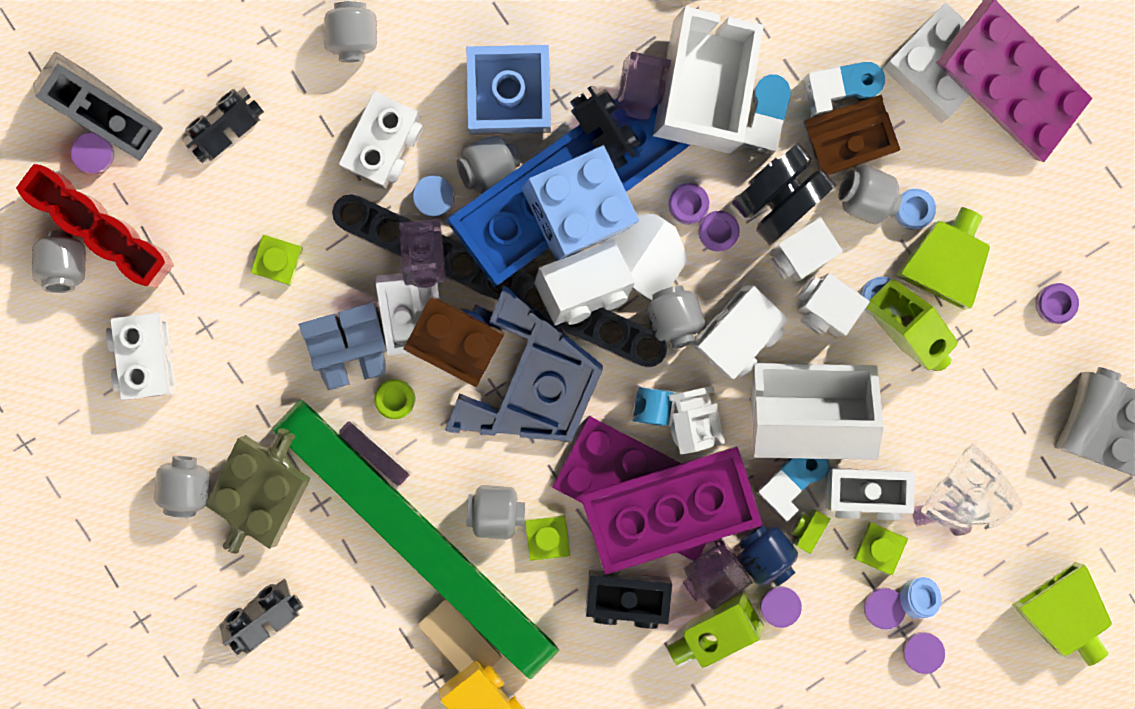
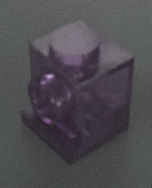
[616,51,671,119]
[399,219,446,288]
[683,538,753,610]

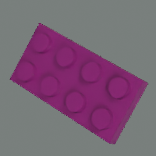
[936,0,1093,162]
[552,416,707,563]
[580,446,763,575]

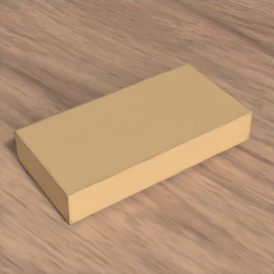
[417,599,502,672]

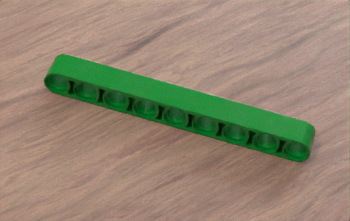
[272,399,560,680]

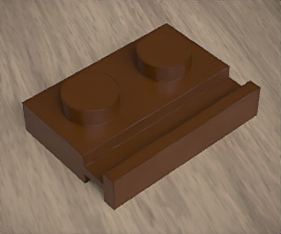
[803,94,901,176]
[403,295,505,388]

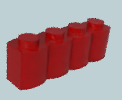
[16,164,174,288]

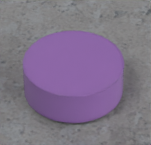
[71,133,114,174]
[669,183,710,225]
[698,211,740,252]
[1036,283,1079,324]
[760,586,802,628]
[864,587,906,629]
[903,632,945,674]

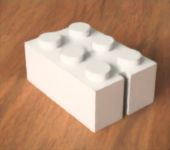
[653,6,764,154]
[751,363,884,460]

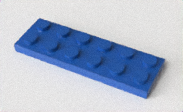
[446,80,690,287]

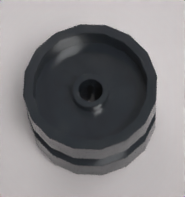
[731,143,837,246]

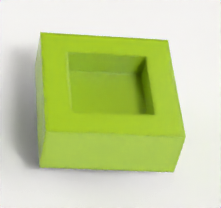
[251,235,303,286]
[791,509,831,554]
[525,515,570,561]
[853,522,908,576]

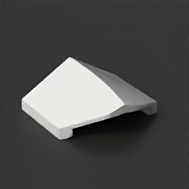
[602,214,688,302]

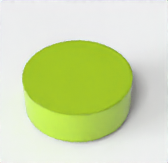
[374,379,416,420]

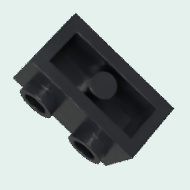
[585,570,672,629]

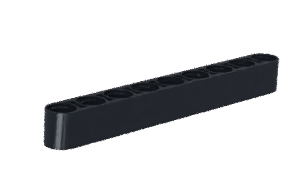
[332,194,667,368]

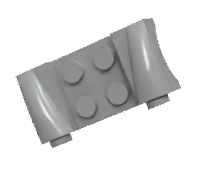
[1055,367,1135,476]

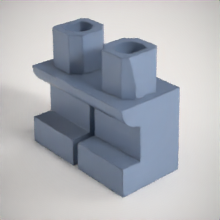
[298,302,387,390]

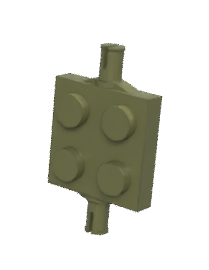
[206,429,311,554]

